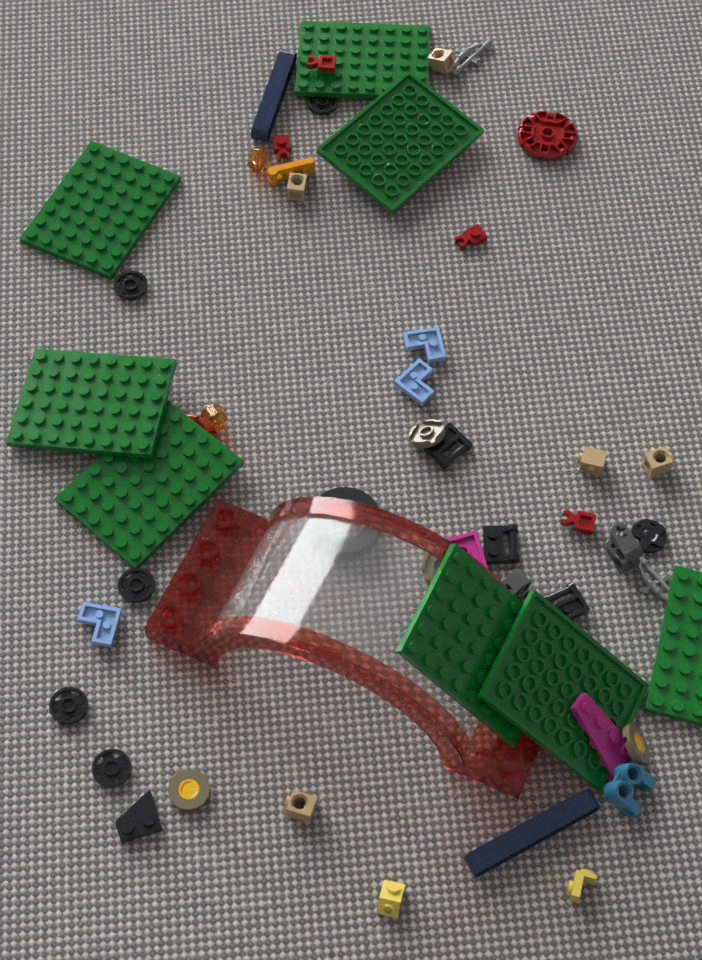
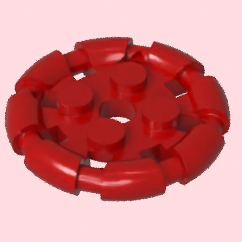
[517,111,578,161]

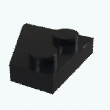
[115,790,163,844]

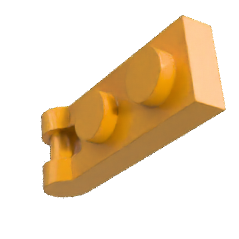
[268,157,315,186]

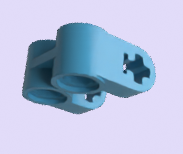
[604,763,656,818]

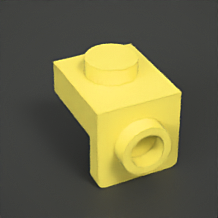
[567,869,598,903]
[377,880,405,918]

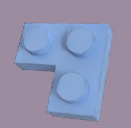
[403,327,446,363]
[394,358,435,406]
[77,602,122,648]

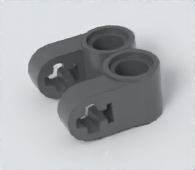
[606,523,643,573]
[501,569,532,602]

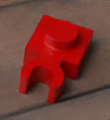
[307,55,336,73]
[272,135,291,163]
[454,224,488,250]
[560,510,597,535]

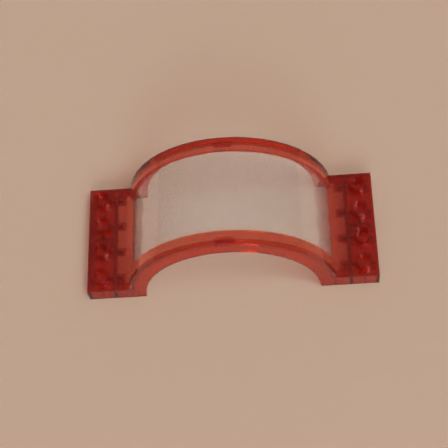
[144,496,541,799]

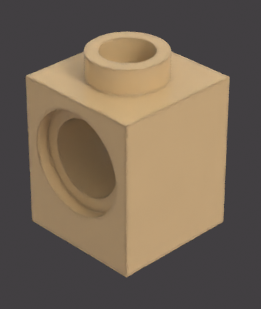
[427,48,456,74]
[287,172,308,201]
[577,446,607,477]
[642,447,674,478]
[284,790,318,823]

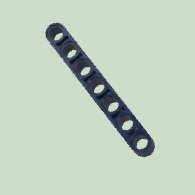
[251,50,297,142]
[464,788,601,877]

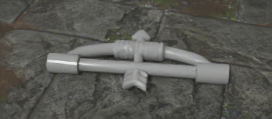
[451,40,492,77]
[637,556,671,602]

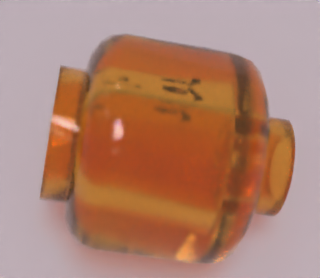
[247,147,271,174]
[201,404,228,431]

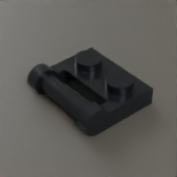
[423,423,473,470]
[482,524,520,564]
[542,582,590,620]

